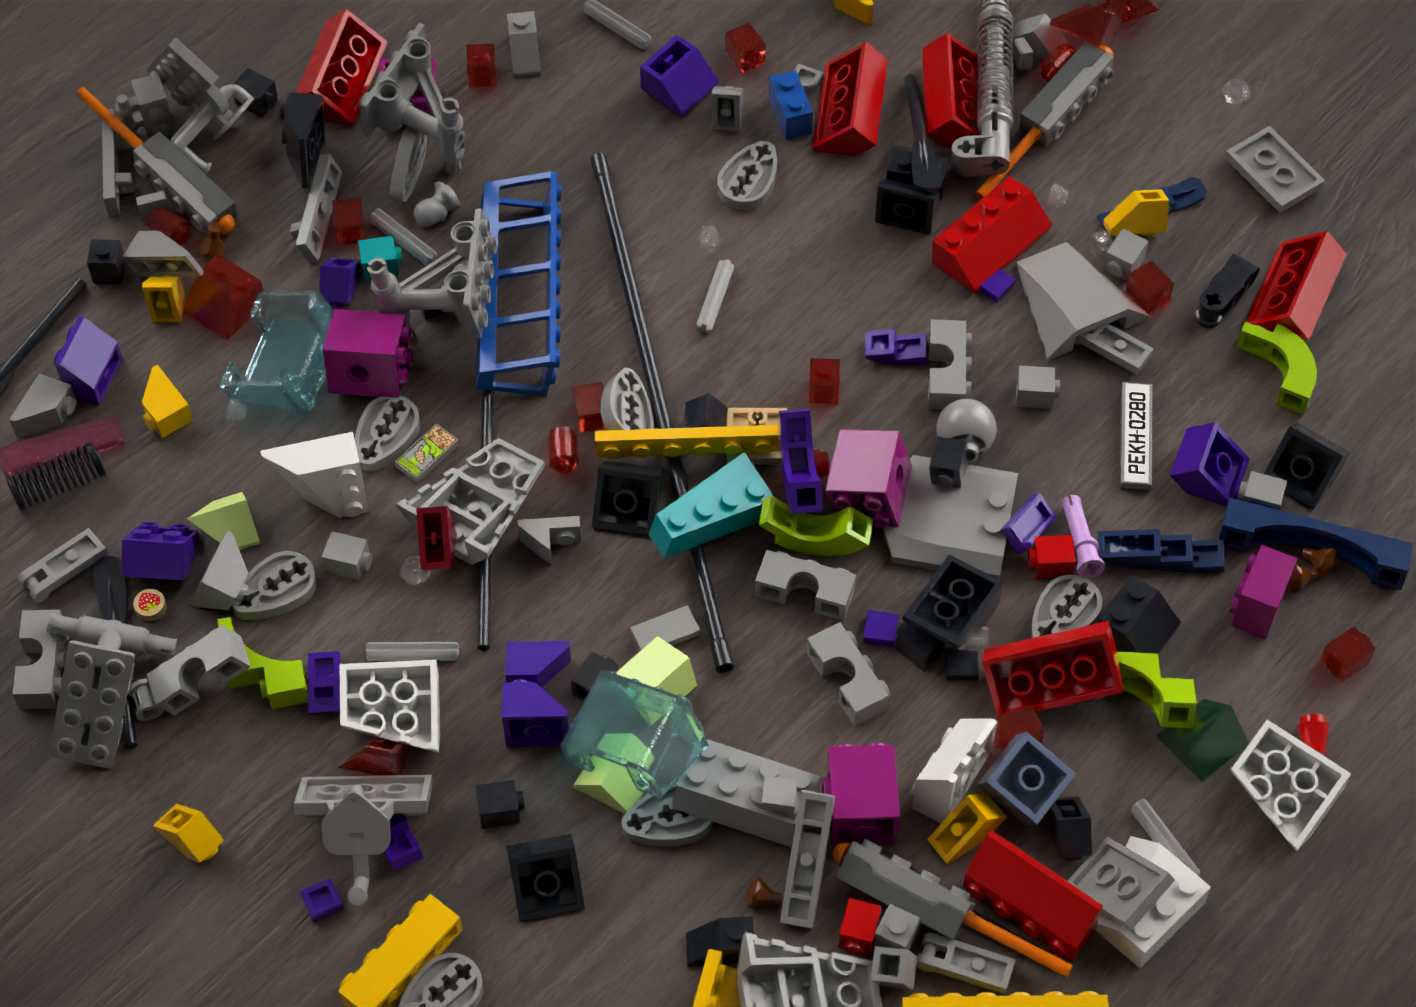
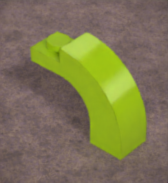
[1237,322,1317,415]
[759,496,873,556]

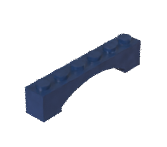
[1219,498,1413,590]

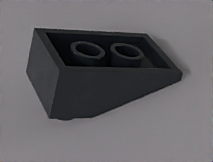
[280,92,326,189]
[902,554,1004,649]

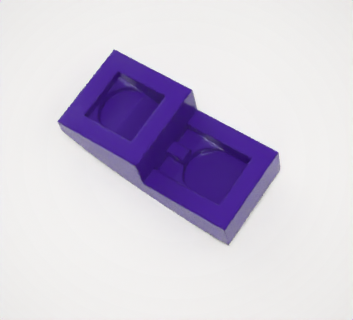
[865,329,928,364]
[307,651,341,714]
[384,813,423,871]

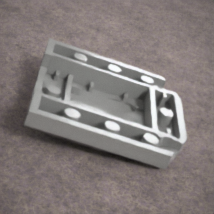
[882,455,1018,580]

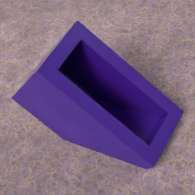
[319,258,361,307]
[505,641,571,688]

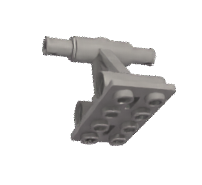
[359,23,465,175]
[367,208,497,338]
[47,613,178,769]

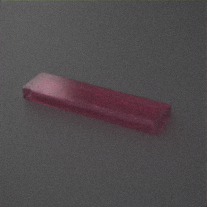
[0,415,125,476]

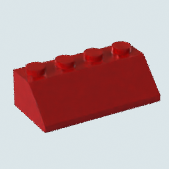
[296,9,387,126]
[922,33,984,147]
[812,42,888,156]
[932,176,1052,293]
[1243,231,1346,341]
[982,621,1124,720]
[963,830,1103,962]

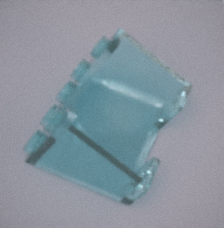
[219,291,334,415]
[561,670,709,799]

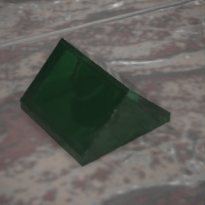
[1157,699,1249,782]

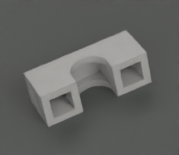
[928,319,972,410]
[755,550,856,621]
[12,610,70,709]
[806,622,890,727]
[147,625,251,715]

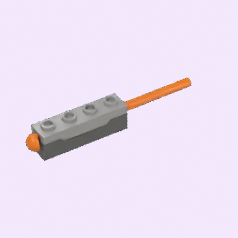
[975,41,1114,200]
[76,87,237,235]
[832,839,1073,977]

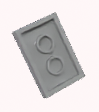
[1225,126,1325,213]
[1068,836,1175,930]

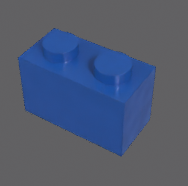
[769,71,813,140]

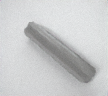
[583,0,651,50]
[370,209,437,266]
[696,259,734,334]
[365,642,460,661]
[1131,799,1200,876]

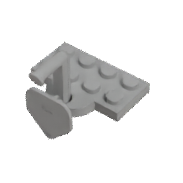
[146,37,254,175]
[294,775,432,906]

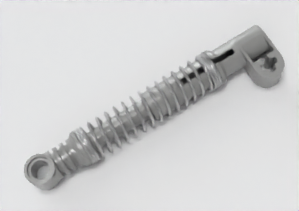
[952,0,1014,177]

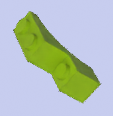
[218,617,308,709]
[1117,652,1197,729]

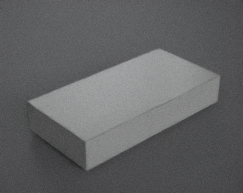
[630,605,700,651]

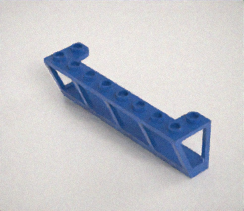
[476,171,562,396]

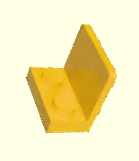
[693,949,740,1007]

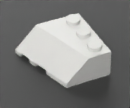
[260,432,369,518]
[340,660,440,753]
[910,719,997,824]
[1231,720,1351,852]
[1096,836,1211,969]

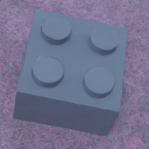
[977,731,1076,827]

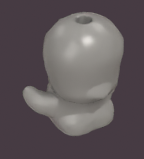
[414,182,461,227]

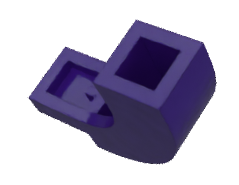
[778,408,823,514]

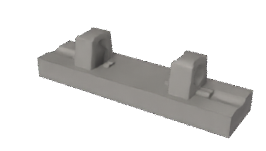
[102,109,134,216]
[290,154,342,263]
[780,790,835,929]

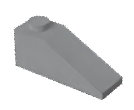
[123,231,204,276]

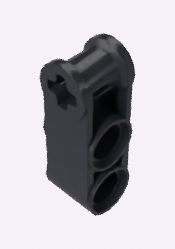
[1195,253,1260,328]

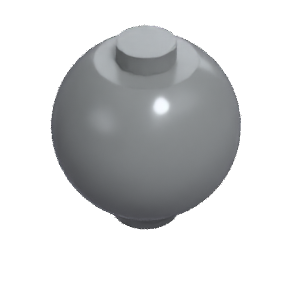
[936,399,997,464]

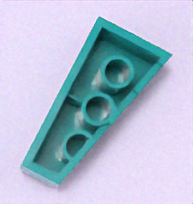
[649,452,774,559]

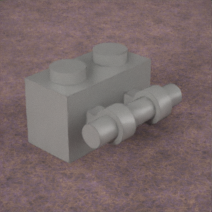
[115,73,175,139]

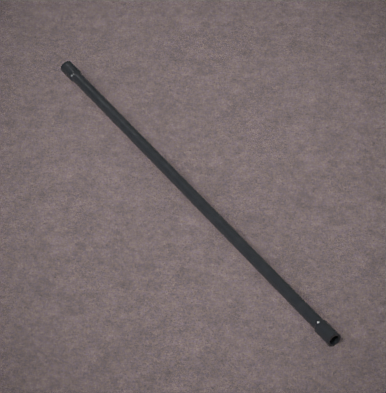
[590,153,734,673]

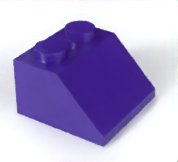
[1170,422,1250,506]
[502,680,570,747]

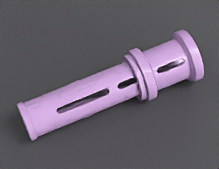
[1062,495,1105,579]

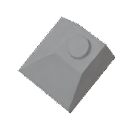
[189,531,248,610]

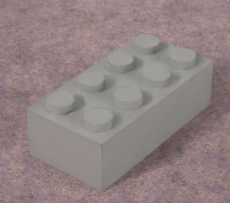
[672,736,820,848]

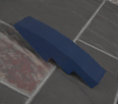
[1098,529,1225,573]

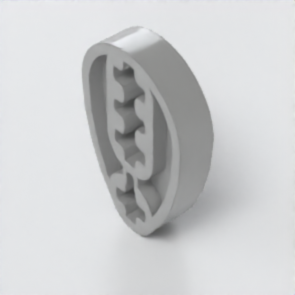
[390,126,427,202]
[717,141,777,211]
[601,368,654,430]
[355,395,420,472]
[232,551,317,620]
[1031,575,1102,638]
[622,782,714,847]
[399,953,483,1007]

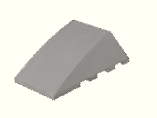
[1016,242,1150,361]
[396,438,545,565]
[736,932,882,1007]

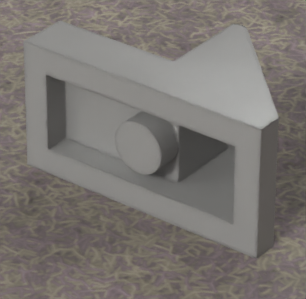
[518,516,581,564]

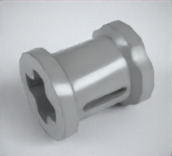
[128,679,164,721]

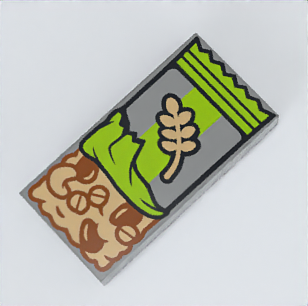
[395,423,459,484]

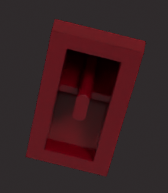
[416,506,457,570]

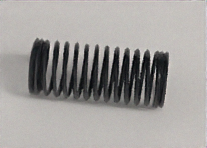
[5,441,106,511]

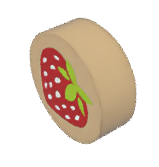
[133,589,167,621]

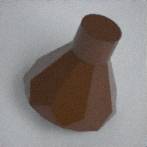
[197,225,226,258]
[1301,547,1337,576]
[1287,563,1319,593]
[746,876,783,908]

